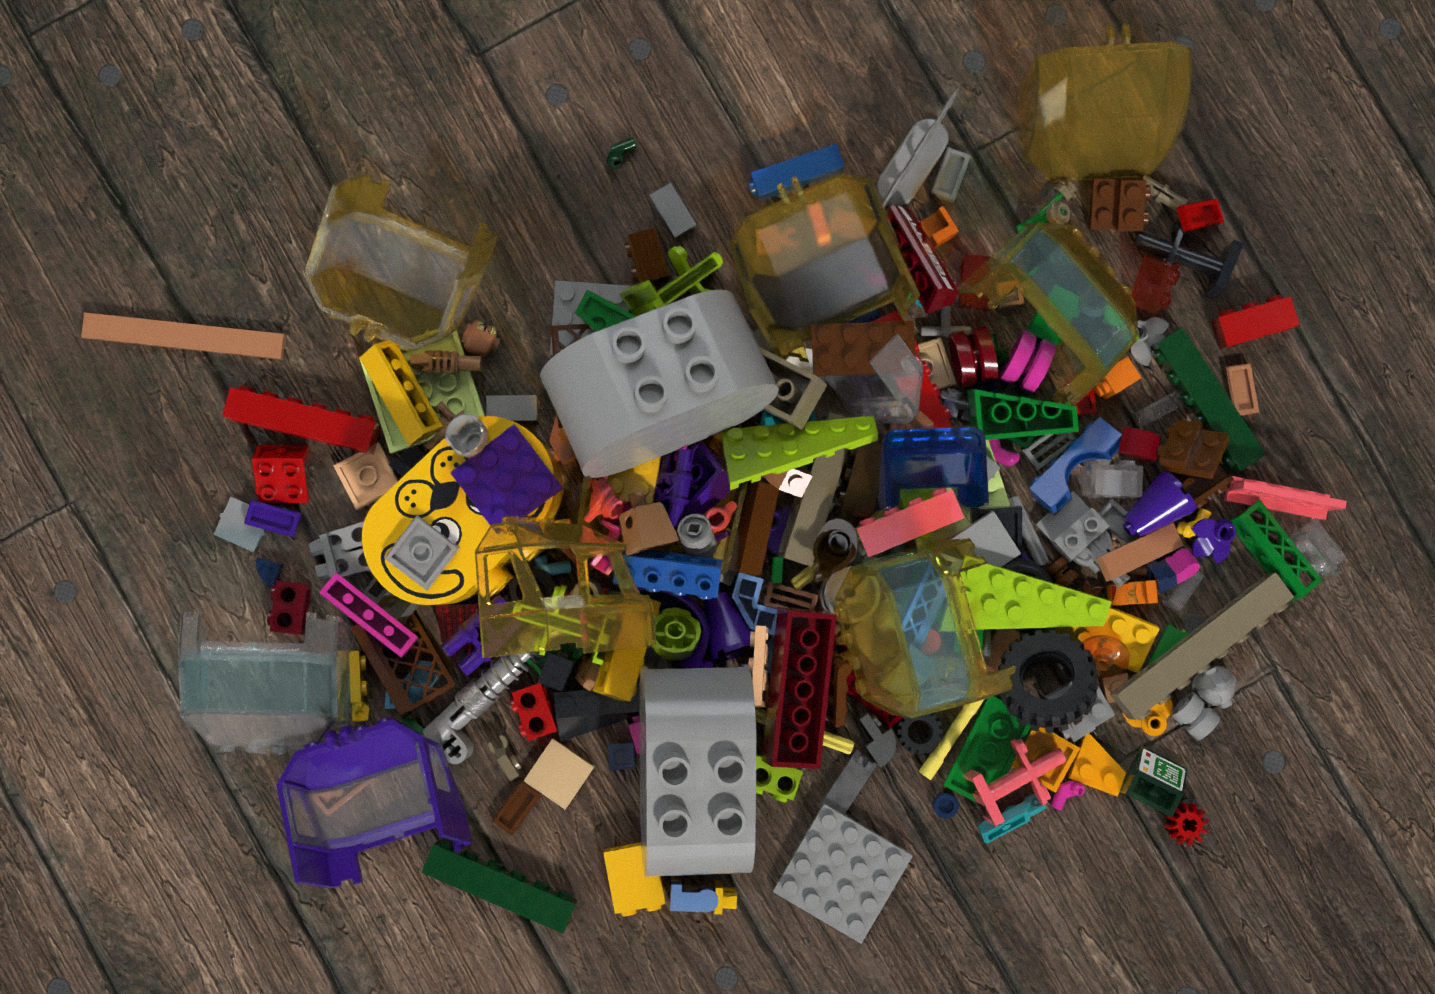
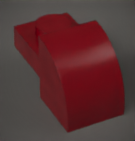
[1118,427,1161,464]

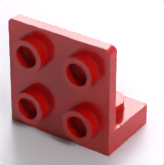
[252,444,310,503]

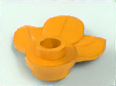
[1122,698,1173,736]

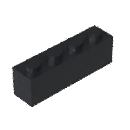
[554,684,640,742]

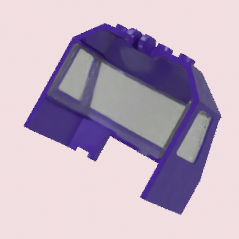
[276,718,472,888]

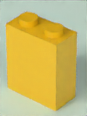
[603,842,666,916]

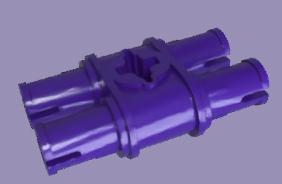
[654,449,695,528]
[441,594,526,676]

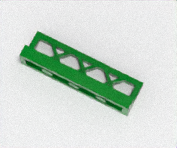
[1229,499,1322,602]

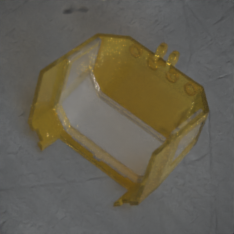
[303,174,499,351]

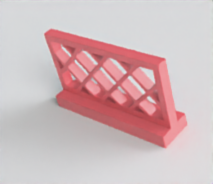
[1224,476,1347,520]

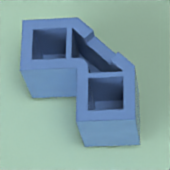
[731,572,777,636]

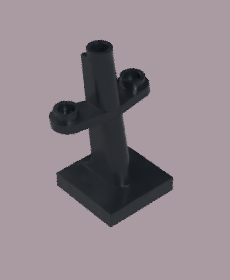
[1133,220,1244,300]

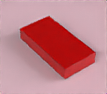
[1176,199,1225,232]

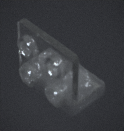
[1289,518,1347,577]

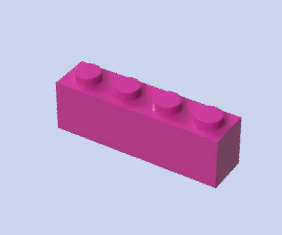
[319,573,418,659]

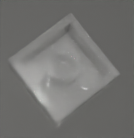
[1080,459,1143,500]

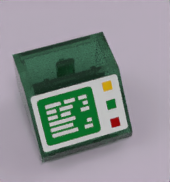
[1120,745,1188,817]

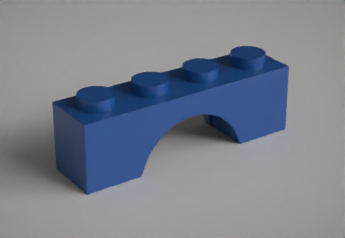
[1029,417,1122,516]

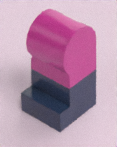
[1147,549,1200,594]

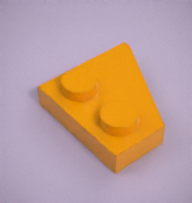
[1068,733,1126,797]

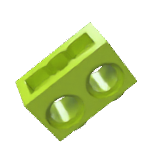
[756,753,803,803]

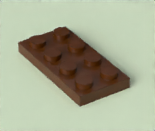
[811,320,916,377]

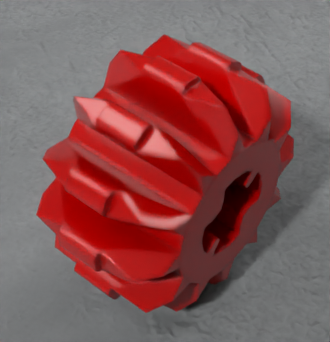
[1164,801,1209,846]

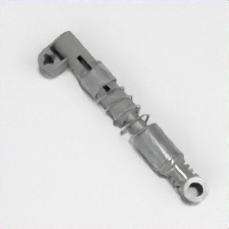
[423,580,603,764]

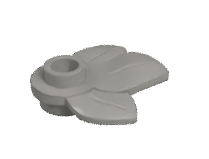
[1125,317,1169,366]

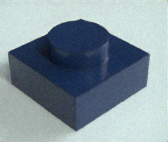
[608,742,636,770]

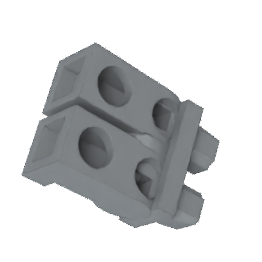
[309,521,371,579]

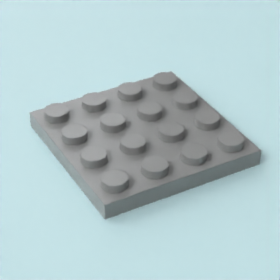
[773,803,913,944]

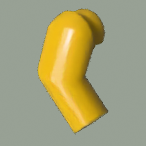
[1177,508,1212,538]

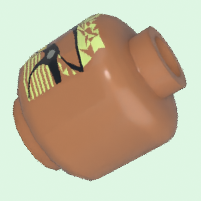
[461,320,500,357]

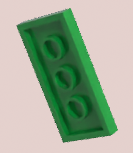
[942,694,1030,807]

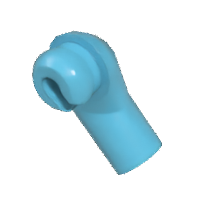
[534,555,571,576]

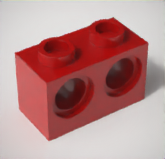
[510,683,558,741]

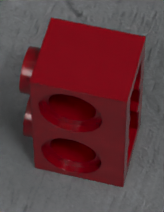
[267,580,312,635]

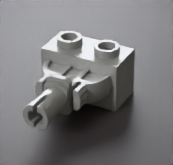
[1052,508,1131,588]

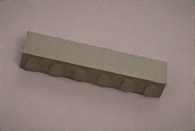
[776,412,849,567]

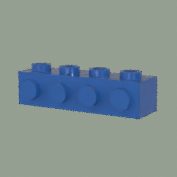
[613,545,723,599]

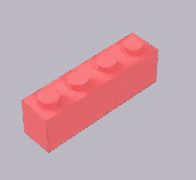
[856,487,964,557]

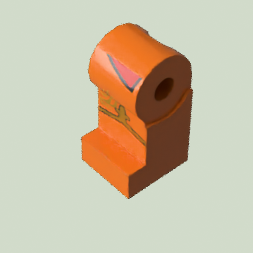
[1106,580,1158,605]

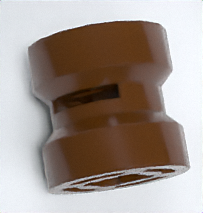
[1044,555,1079,587]

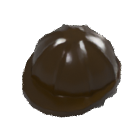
[813,518,859,582]

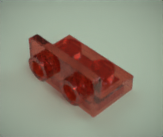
[1129,255,1180,314]

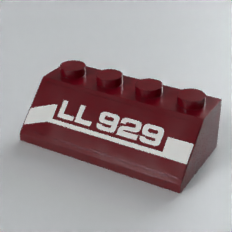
[880,204,959,314]

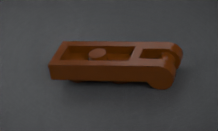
[826,652,852,727]

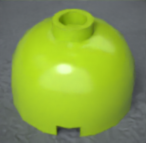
[649,608,701,661]

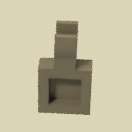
[488,734,522,781]

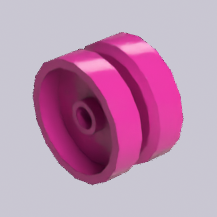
[999,329,1057,395]

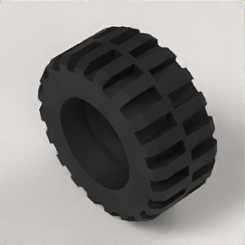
[997,629,1098,733]

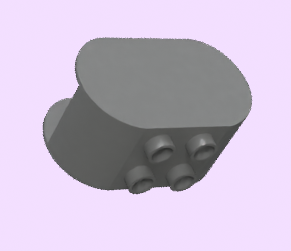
[540,290,779,478]
[639,664,756,877]

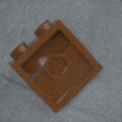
[1089,178,1151,231]
[1157,419,1230,479]

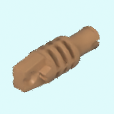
[410,350,482,374]

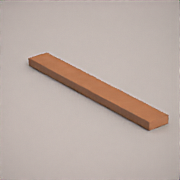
[81,312,286,360]

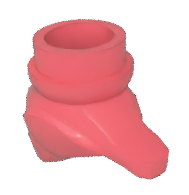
[584,476,624,523]
[703,501,737,534]

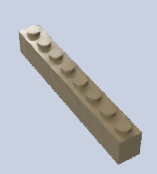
[1110,572,1294,720]

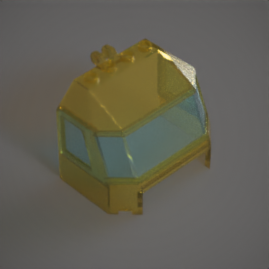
[958,222,1140,406]
[834,538,1016,719]

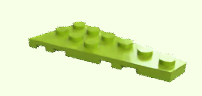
[721,416,878,490]
[940,556,1112,631]

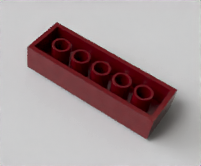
[762,607,837,769]

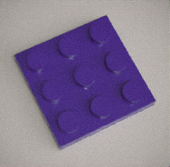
[450,424,563,537]

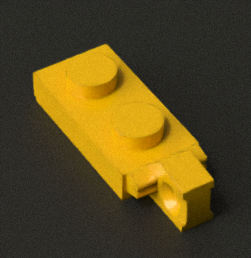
[349,650,371,721]

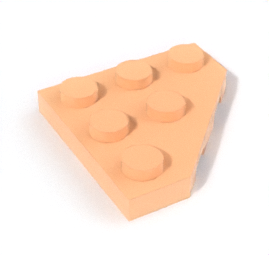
[749,626,769,708]

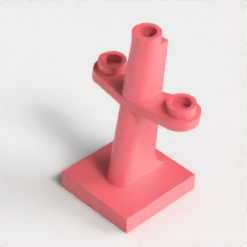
[963,738,1066,826]

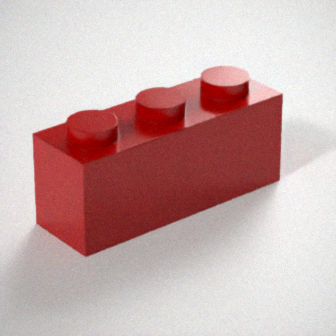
[1211,294,1300,350]

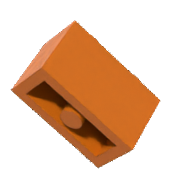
[1091,356,1142,400]

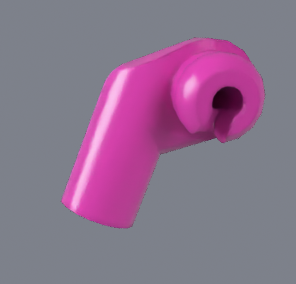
[989,439,1020,466]
[1050,780,1085,811]

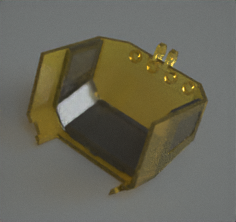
[729,173,920,363]

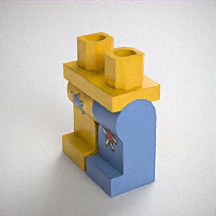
[670,876,737,915]

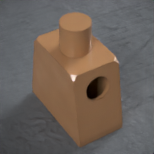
[619,491,679,556]

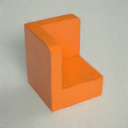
[921,206,959,249]

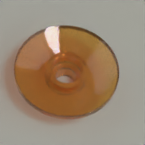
[1083,635,1130,677]

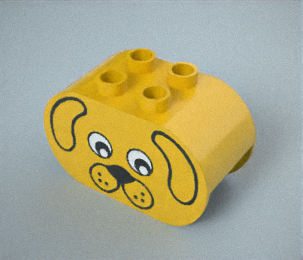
[362,416,564,605]

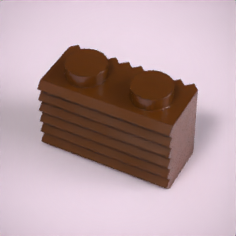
[624,227,670,284]

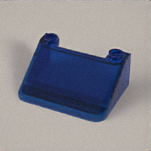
[878,427,989,511]

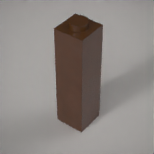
[726,477,779,577]

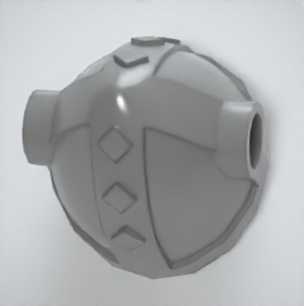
[1192,665,1236,709]

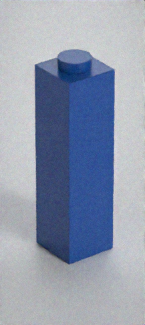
[748,143,845,202]

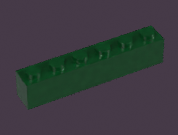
[1150,327,1266,472]
[421,839,577,934]

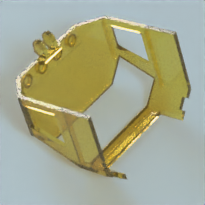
[475,516,657,658]

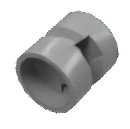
[677,514,717,558]
[1170,692,1220,741]

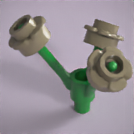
[1017,179,1076,249]

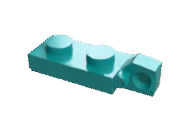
[977,793,1046,844]

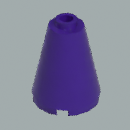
[1122,471,1197,538]
[703,590,754,663]

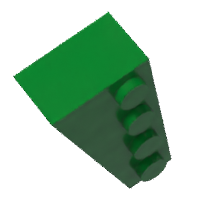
[967,389,1079,441]

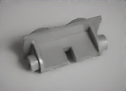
[939,388,969,421]

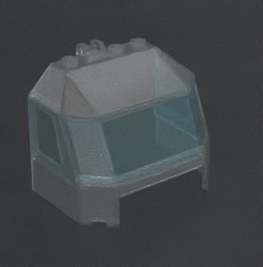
[178,609,354,755]

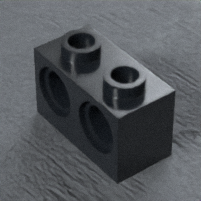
[538,649,577,691]

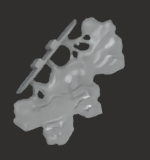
[876,87,959,217]

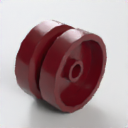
[949,326,998,388]

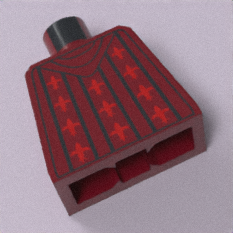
[436,604,487,661]

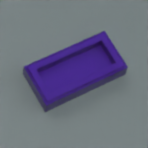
[244,499,301,537]

